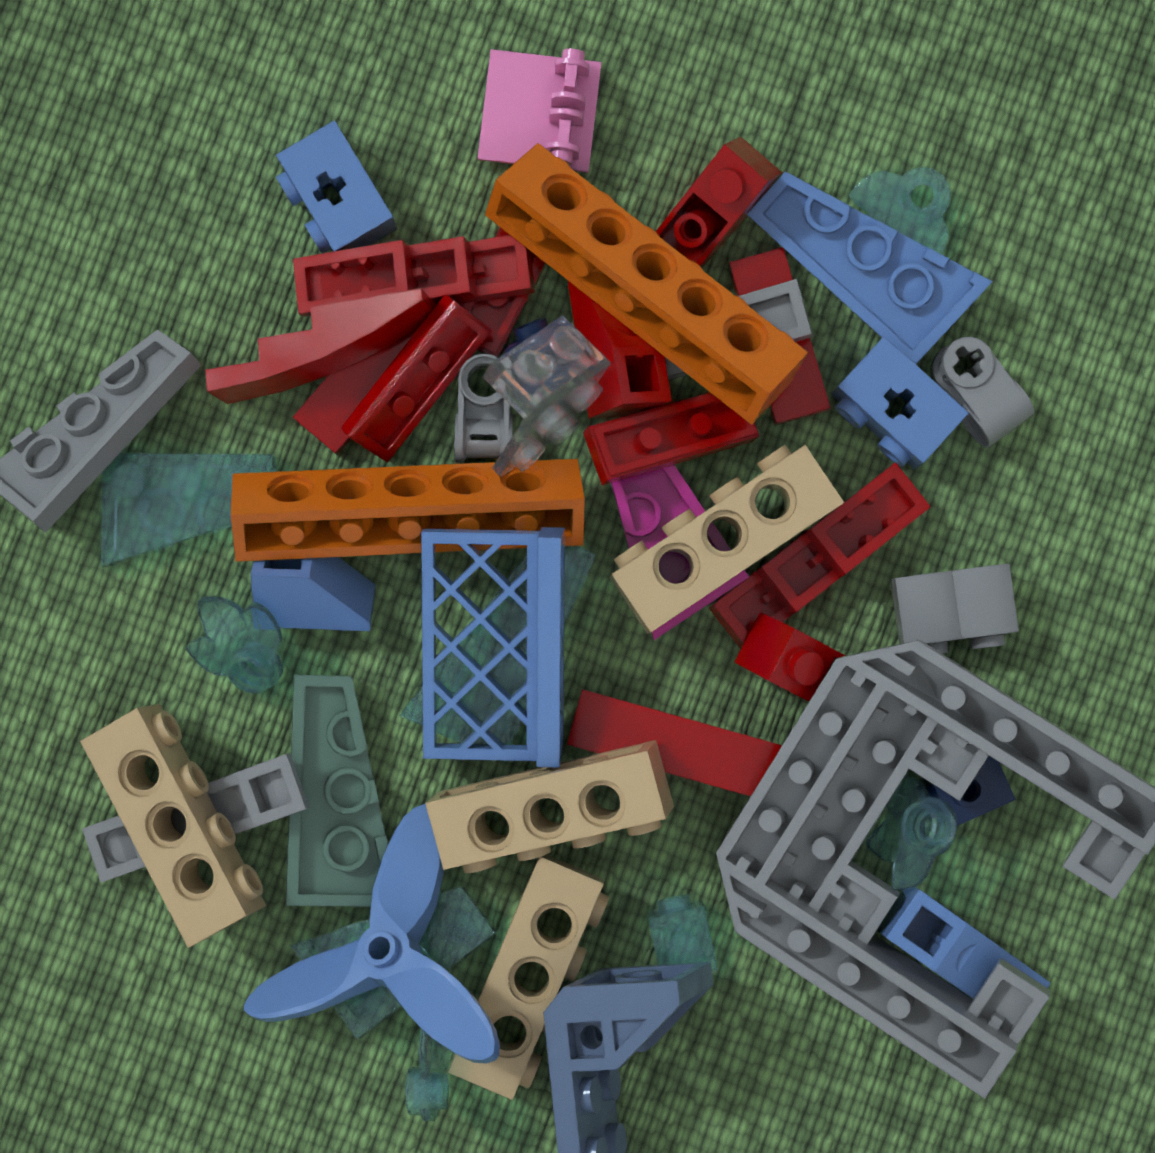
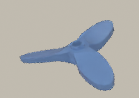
[244,804,500,1064]

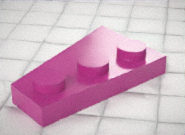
[611,465,749,641]

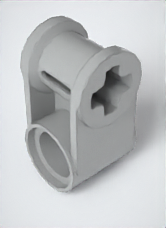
[931,337,1035,449]
[454,354,513,464]

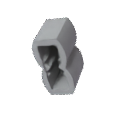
[890,563,1019,653]

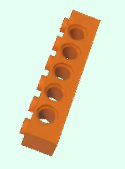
[485,143,808,425]
[231,459,585,562]

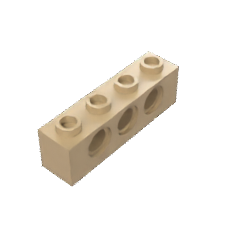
[609,444,844,634]
[80,704,266,948]
[425,740,674,873]
[448,855,610,1100]

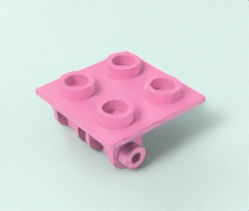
[477,48,602,173]

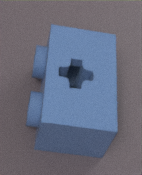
[276,120,397,254]
[831,336,969,469]

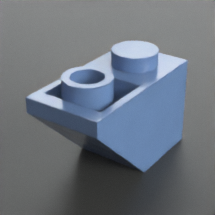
[250,557,376,631]

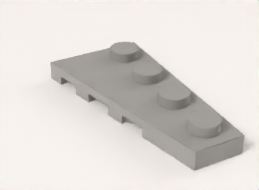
[0,329,201,533]

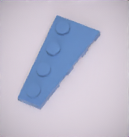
[747,171,993,364]

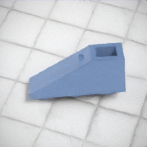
[877,883,1051,999]

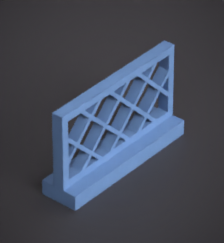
[421,527,565,768]

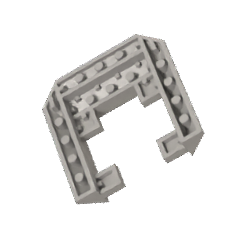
[716,640,1155,1099]

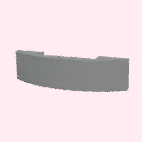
[82,753,310,883]

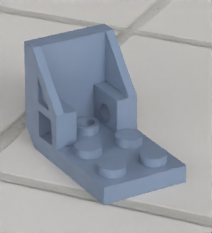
[543,962,713,1153]

